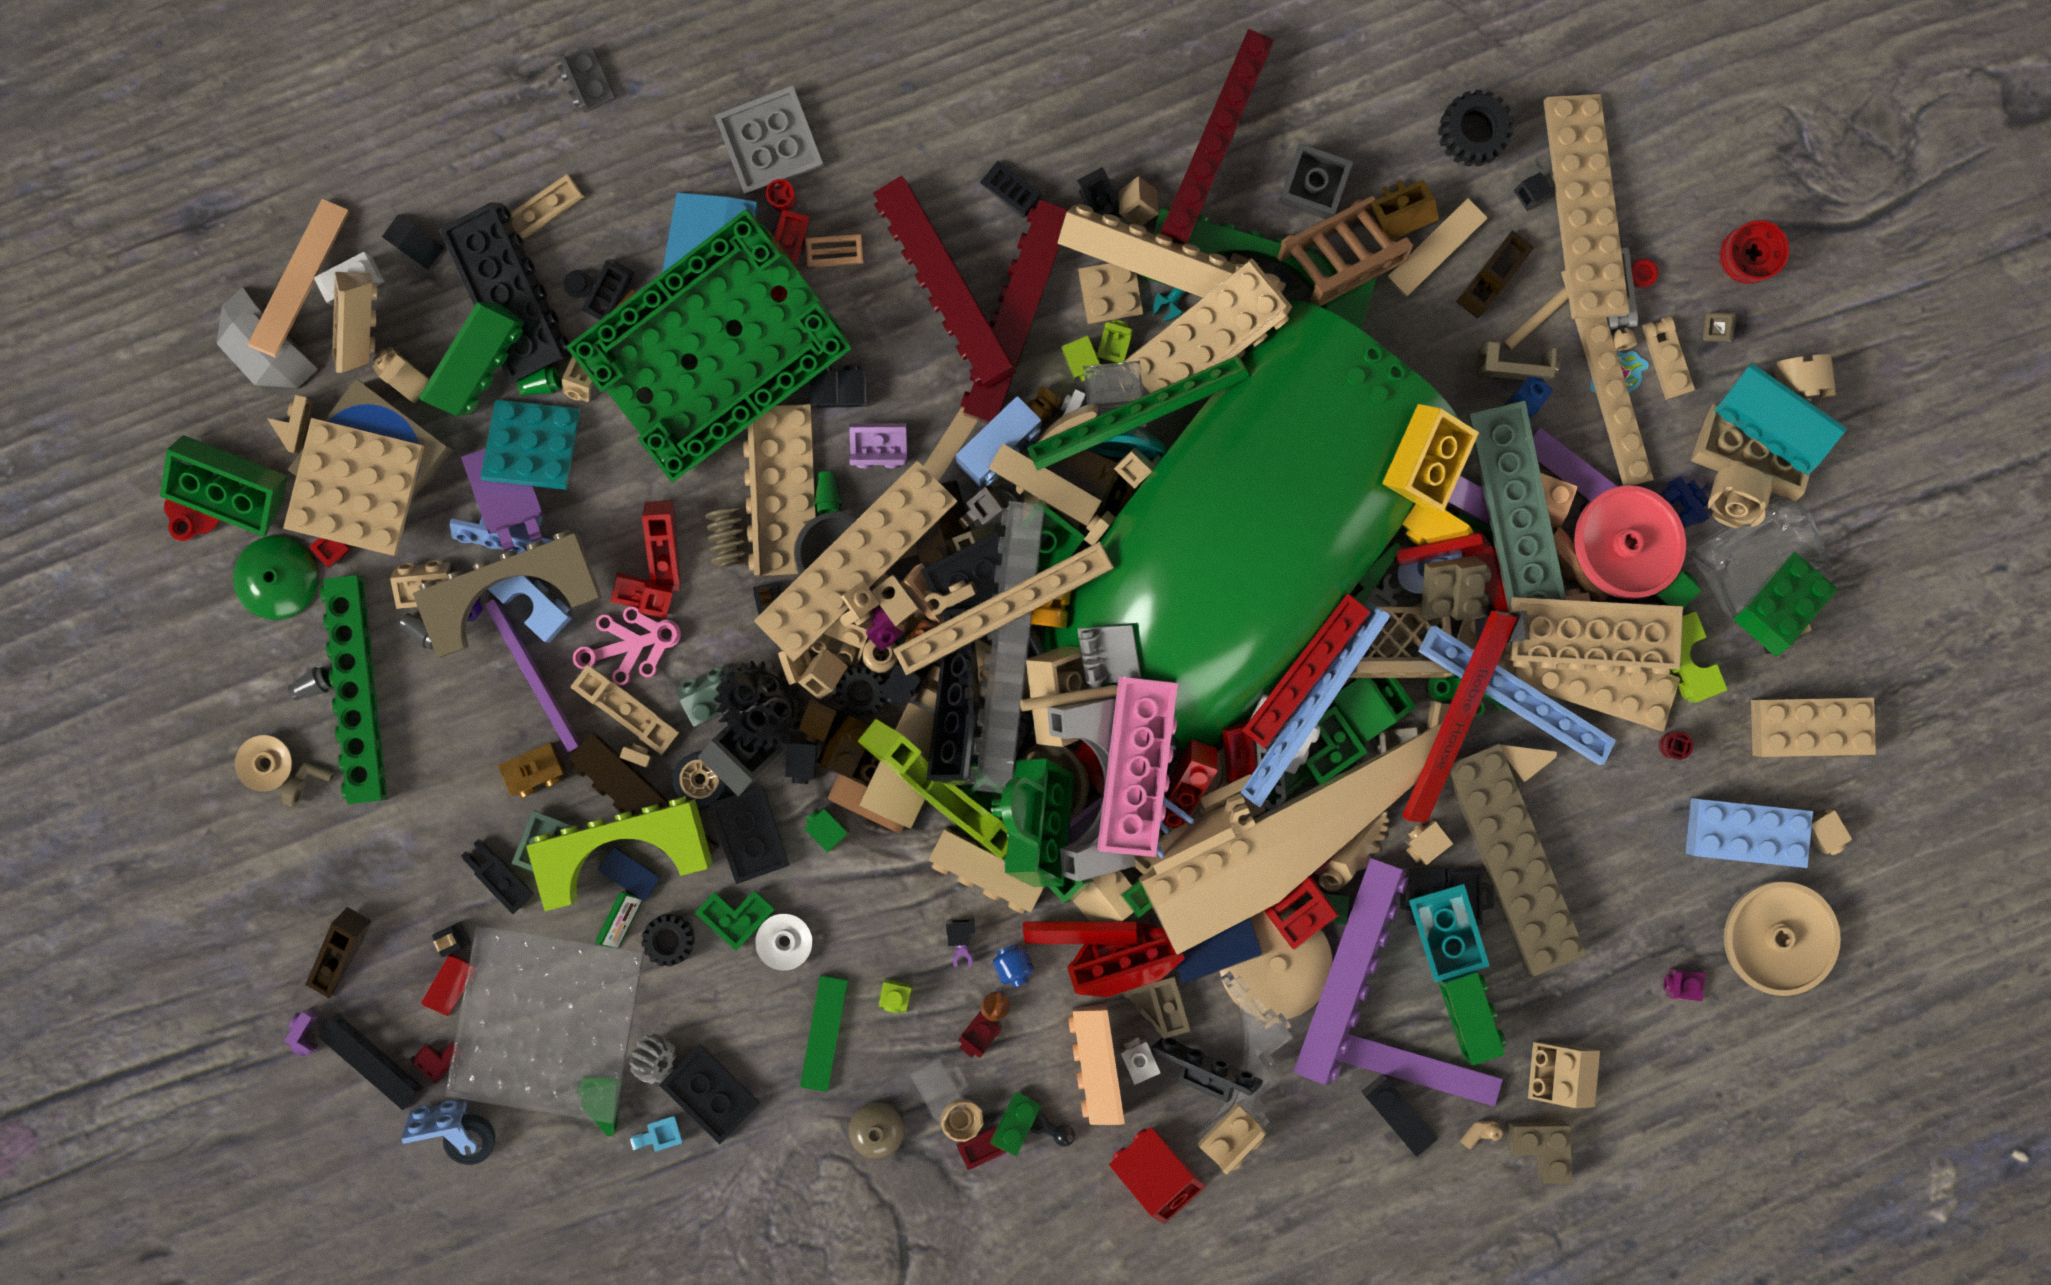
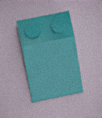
[1409,884,1490,982]

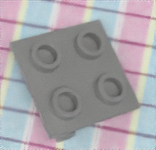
[1077,625,1141,689]

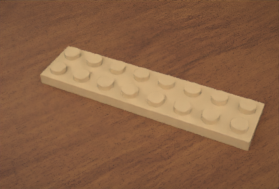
[1543,94,1629,319]
[754,461,957,662]
[1457,614,1680,732]

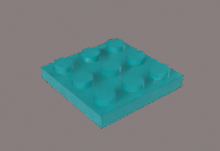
[481,400,580,490]

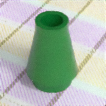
[517,367,562,396]
[814,471,842,514]

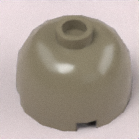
[848,1101,905,1159]

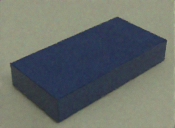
[598,846,661,901]

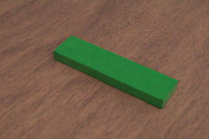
[800,975,848,1092]

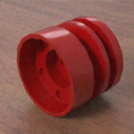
[1719,220,1789,284]

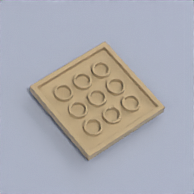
[283,418,424,556]

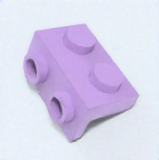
[849,423,907,468]

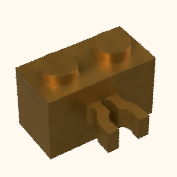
[1372,179,1439,241]
[497,742,567,799]

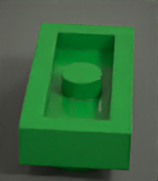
[990,1092,1042,1157]

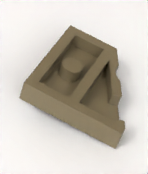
[1123,975,1192,1039]

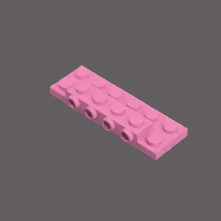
[1097,676,1178,857]

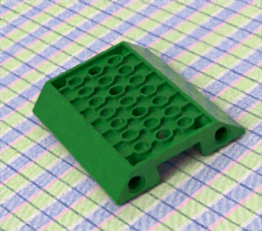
[566,208,852,483]

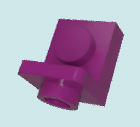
[866,605,904,650]
[1663,968,1706,1002]

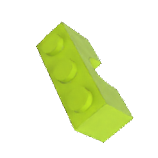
[1671,611,1727,703]

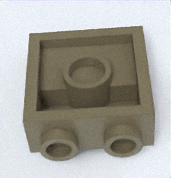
[1421,556,1491,621]

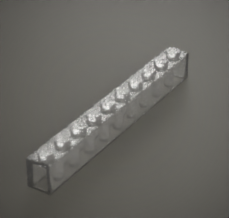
[970,501,1045,793]

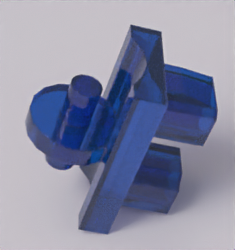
[1659,476,1711,528]

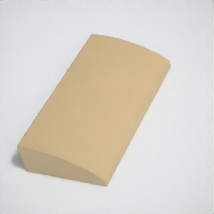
[1691,405,1810,502]
[859,702,934,829]

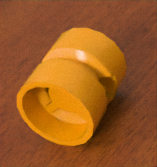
[1030,591,1071,628]

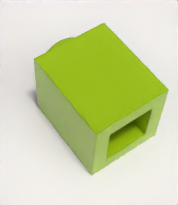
[1061,336,1101,383]

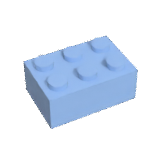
[956,396,1041,490]

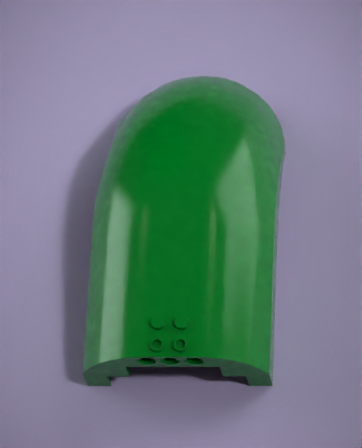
[1044,300,1458,761]

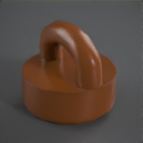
[980,991,1010,1022]

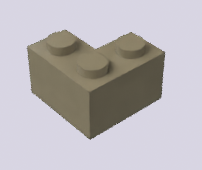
[1507,1121,1572,1184]

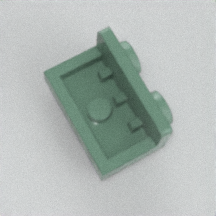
[677,665,744,727]

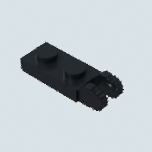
[461,839,535,914]

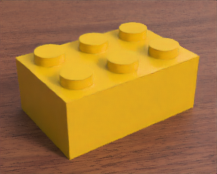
[1382,404,1479,512]

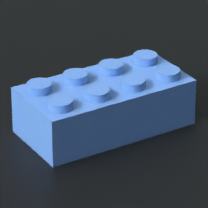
[1685,798,1813,868]

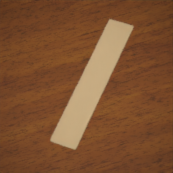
[923,407,978,481]

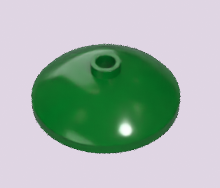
[233,536,319,620]

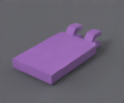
[461,449,543,552]

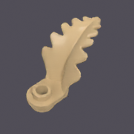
[1318,810,1390,892]

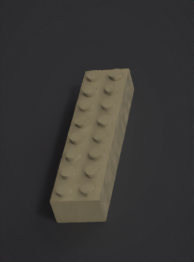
[1447,743,1587,977]

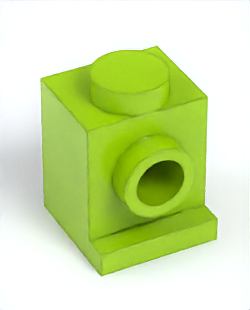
[879,978,913,1013]

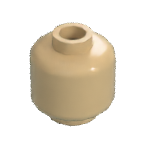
[863,640,898,674]

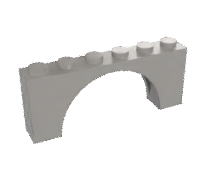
[1047,696,1136,881]

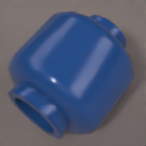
[993,944,1034,988]

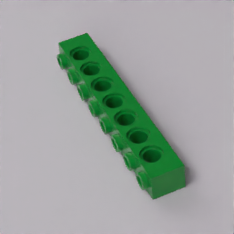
[320,575,388,805]

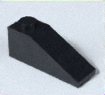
[1361,1074,1438,1157]

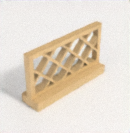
[1349,607,1455,678]

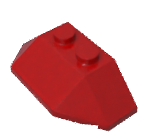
[1067,922,1184,998]

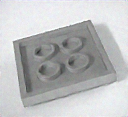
[714,85,824,196]

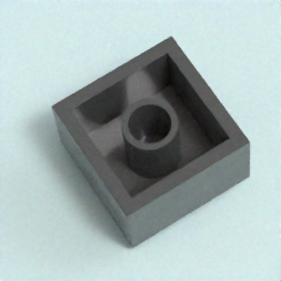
[1278,143,1353,219]
[698,711,785,797]

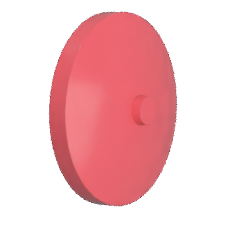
[1574,486,1686,599]

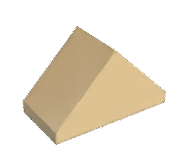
[1501,745,1557,782]

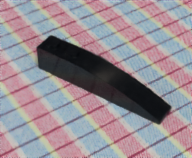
[926,608,979,785]

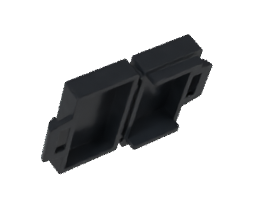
[1400,868,1494,925]

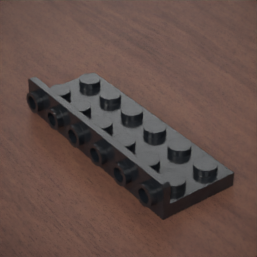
[439,202,572,384]

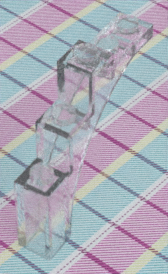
[1194,971,1293,1163]

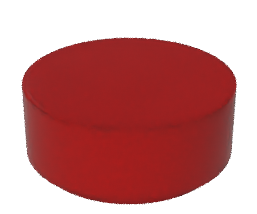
[1631,259,1658,288]

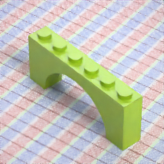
[858,719,1008,859]
[526,796,713,911]

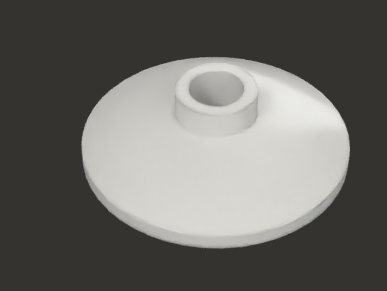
[755,914,812,971]

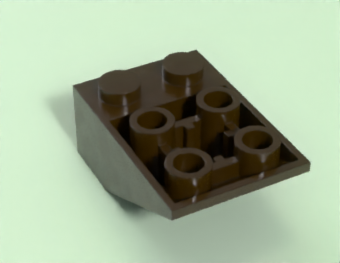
[1045,449,1134,518]
[816,711,880,786]

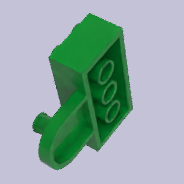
[991,759,1075,887]

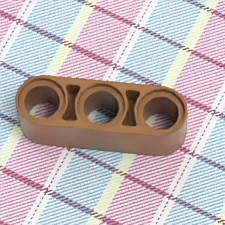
[827,774,904,833]

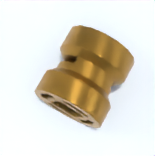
[1026,386,1063,425]

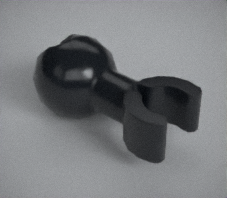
[1030,1113,1075,1147]

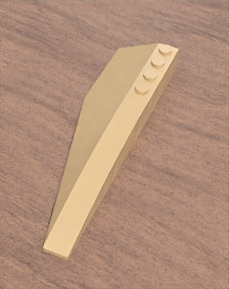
[1138,723,1442,954]

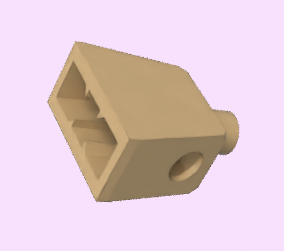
[872,573,928,635]

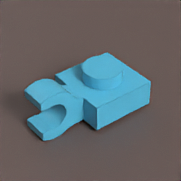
[630,1115,683,1152]

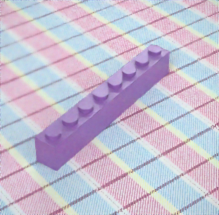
[1293,858,1409,1085]

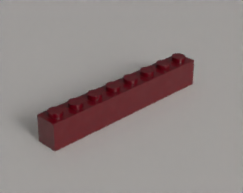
[1160,29,1274,245]
[873,175,1017,389]
[960,200,1068,424]

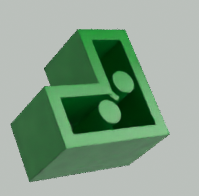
[1304,705,1368,785]

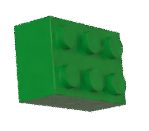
[1733,551,1838,657]
[1438,971,1507,1066]

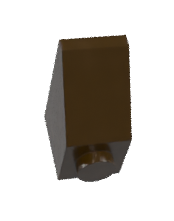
[799,699,840,744]

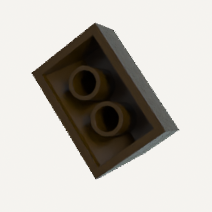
[916,480,971,567]

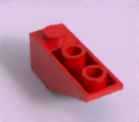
[1163,739,1218,829]

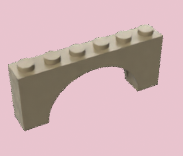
[413,530,602,658]

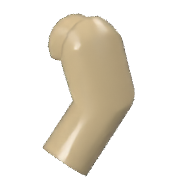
[1460,1121,1503,1150]

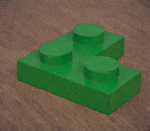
[695,890,775,951]

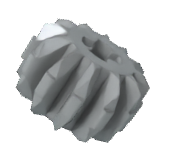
[629,1033,676,1084]

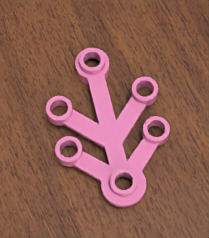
[573,606,681,685]

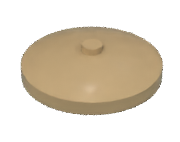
[1724,881,1841,996]
[1220,908,1333,1020]

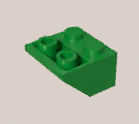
[1332,678,1416,744]

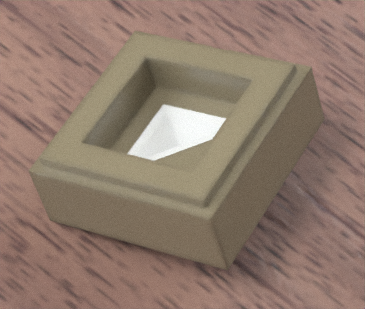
[1703,312,1736,343]

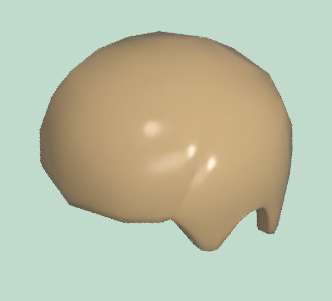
[940,1098,984,1142]

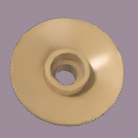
[235,735,292,792]

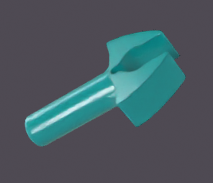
[1153,287,1186,322]

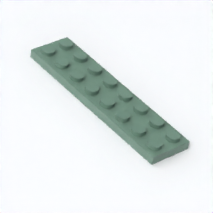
[1467,400,1566,613]

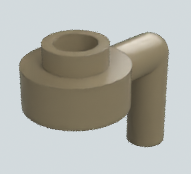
[279,762,334,808]

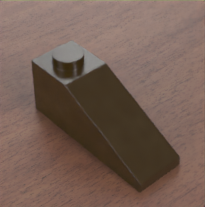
[305,907,372,999]

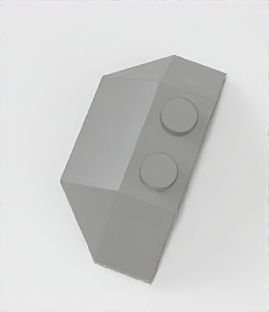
[217,287,319,389]

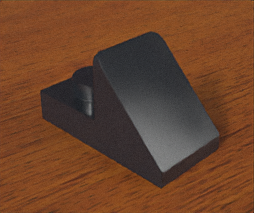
[1077,167,1121,217]

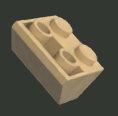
[810,609,875,667]
[1528,1042,1600,1108]

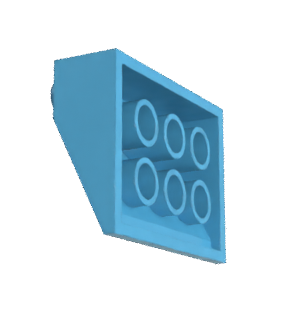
[662,193,760,272]

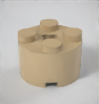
[1773,354,1836,402]
[1708,461,1772,528]

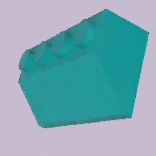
[1714,363,1847,475]

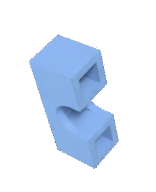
[488,576,572,643]

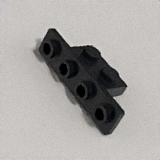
[1151,1038,1263,1103]

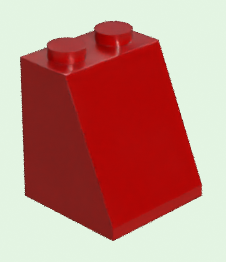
[1108,1127,1206,1224]

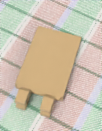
[1149,793,1256,875]

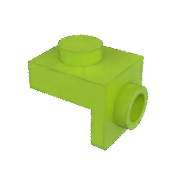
[1097,320,1133,365]

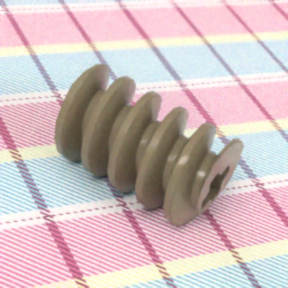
[705,508,747,568]

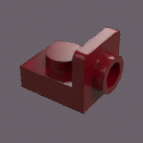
[958,1011,1002,1058]

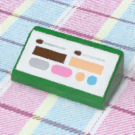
[595,890,643,949]

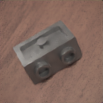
[557,46,616,113]

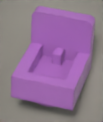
[284,1009,319,1056]

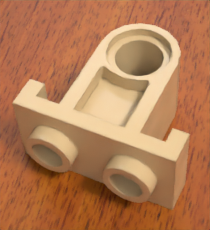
[372,345,430,404]

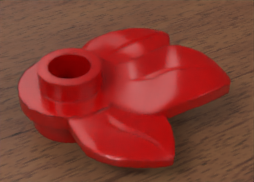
[164,499,219,541]

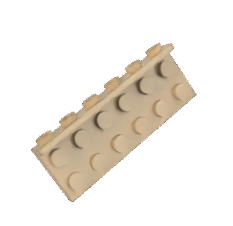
[1124,258,1292,393]
[743,404,816,576]
[1505,597,1683,675]

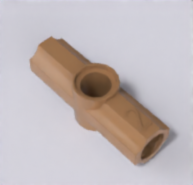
[1552,525,1610,602]

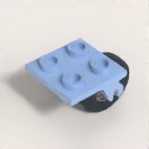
[401,1100,496,1165]

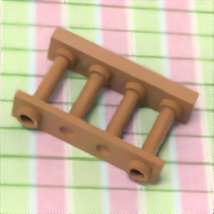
[1277,196,1413,307]

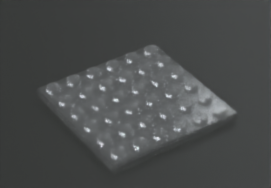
[445,926,644,1123]

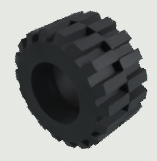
[1438,90,1514,167]

